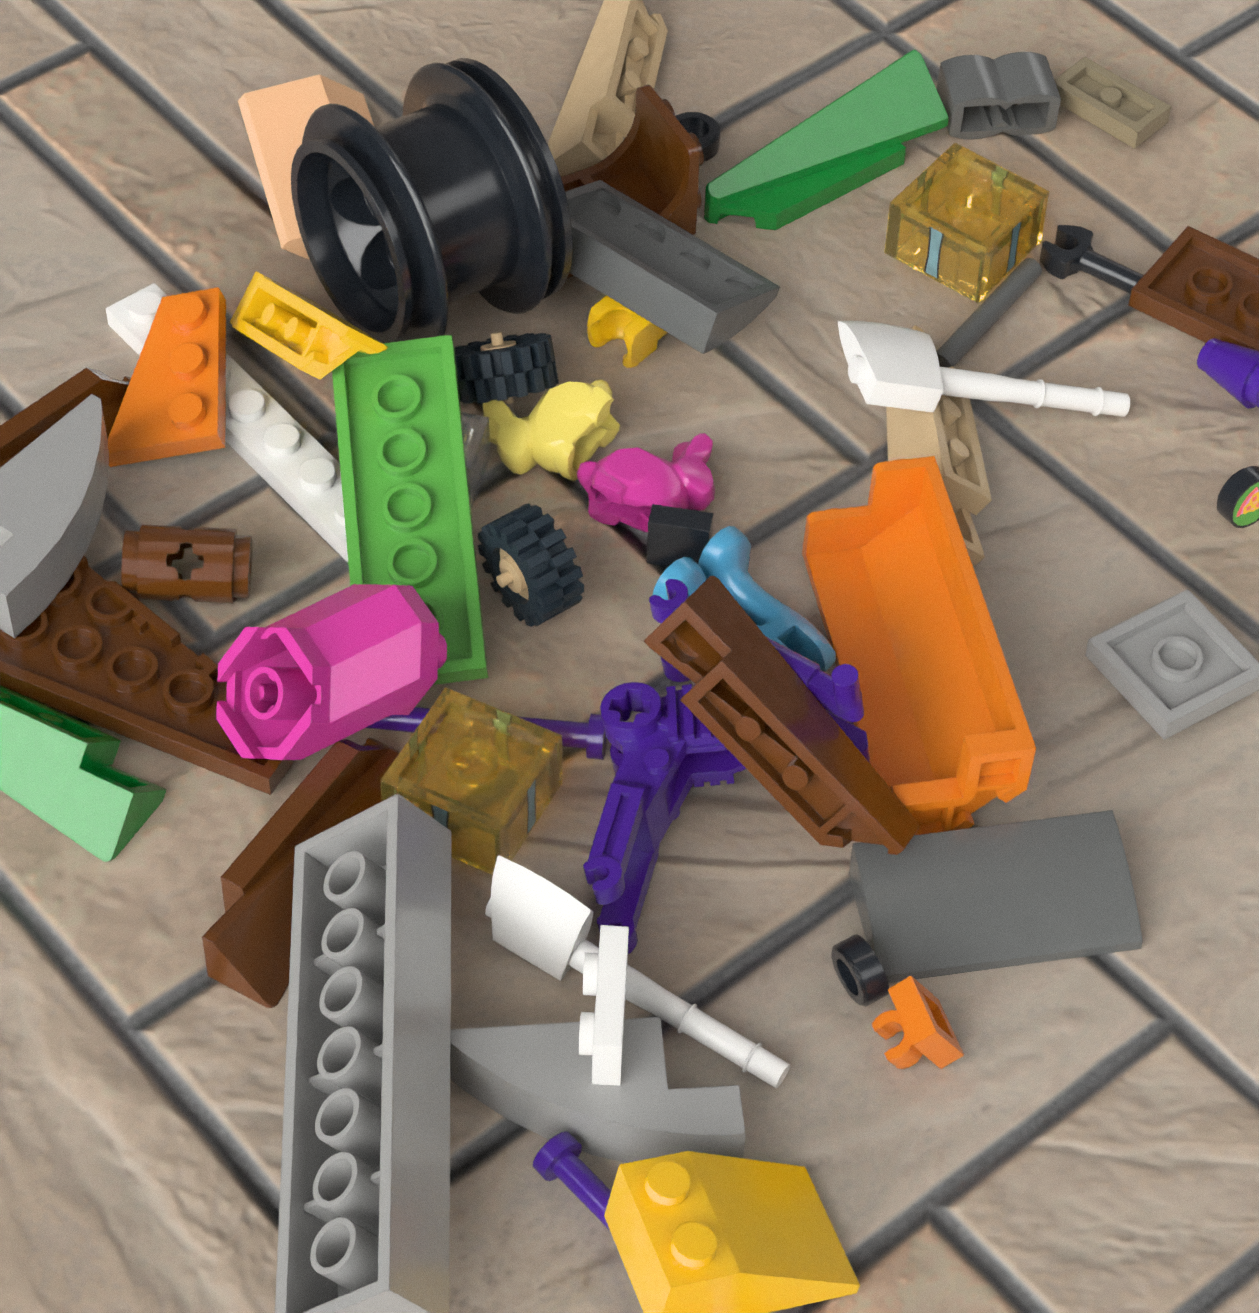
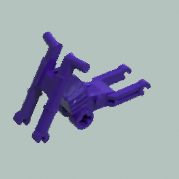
[583,579,870,954]

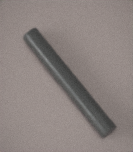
[936,258,1042,368]

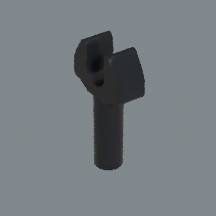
[1040,225,1144,294]

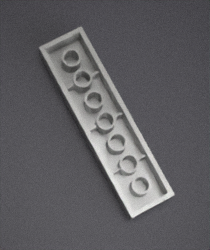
[275,794,451,1313]

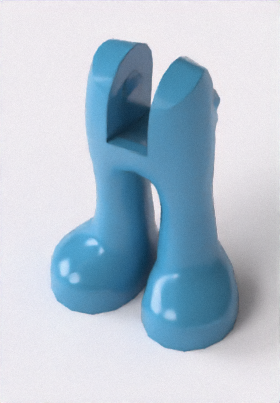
[653,526,836,672]

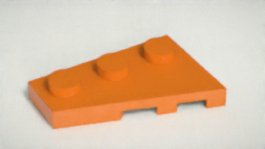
[108,287,226,467]

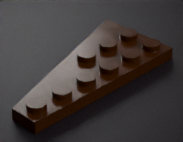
[0,556,295,795]

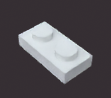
[579,925,629,1086]

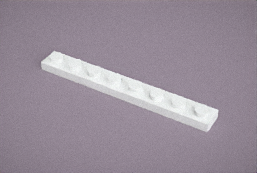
[106,283,348,563]

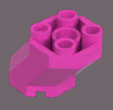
[216,584,447,760]

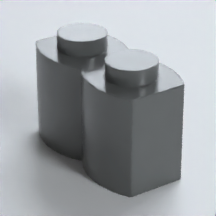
[936,52,1061,140]

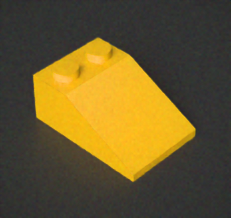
[604,1151,860,1313]

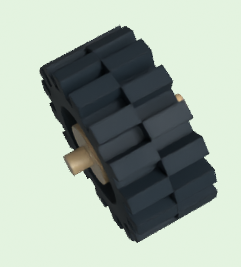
[455,331,559,404]
[478,503,584,627]

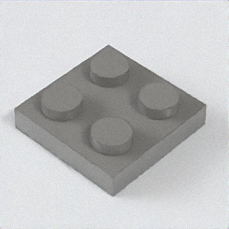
[1085,589,1259,740]

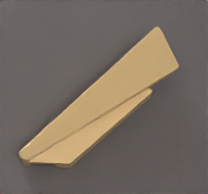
[548,0,668,176]
[886,325,992,565]

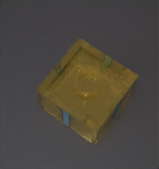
[884,143,1049,303]
[380,687,562,875]

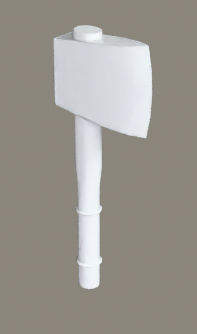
[838,321,1130,417]
[485,855,790,1088]

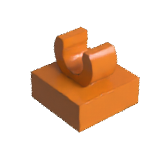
[872,976,964,1069]

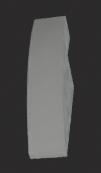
[0,394,109,638]
[450,1017,745,1163]

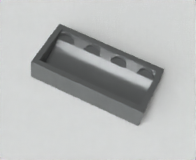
[565,180,780,354]
[849,810,1143,983]

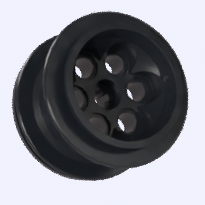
[291,58,573,343]

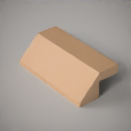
[238,74,374,260]

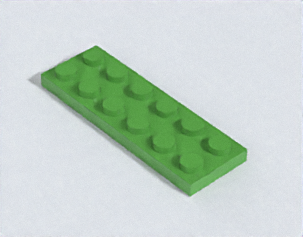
[332,335,489,685]

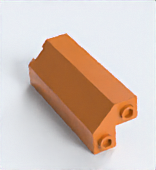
[802,456,1036,835]

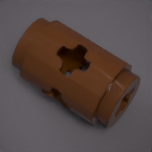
[121,524,253,604]

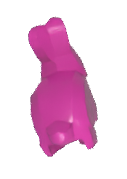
[577,433,715,533]

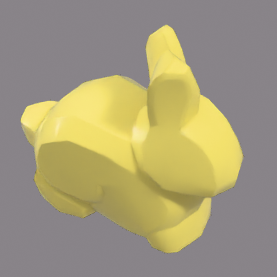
[474,379,620,481]

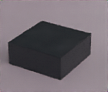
[647,504,714,567]

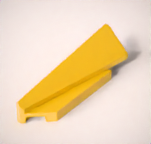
[229,271,388,380]

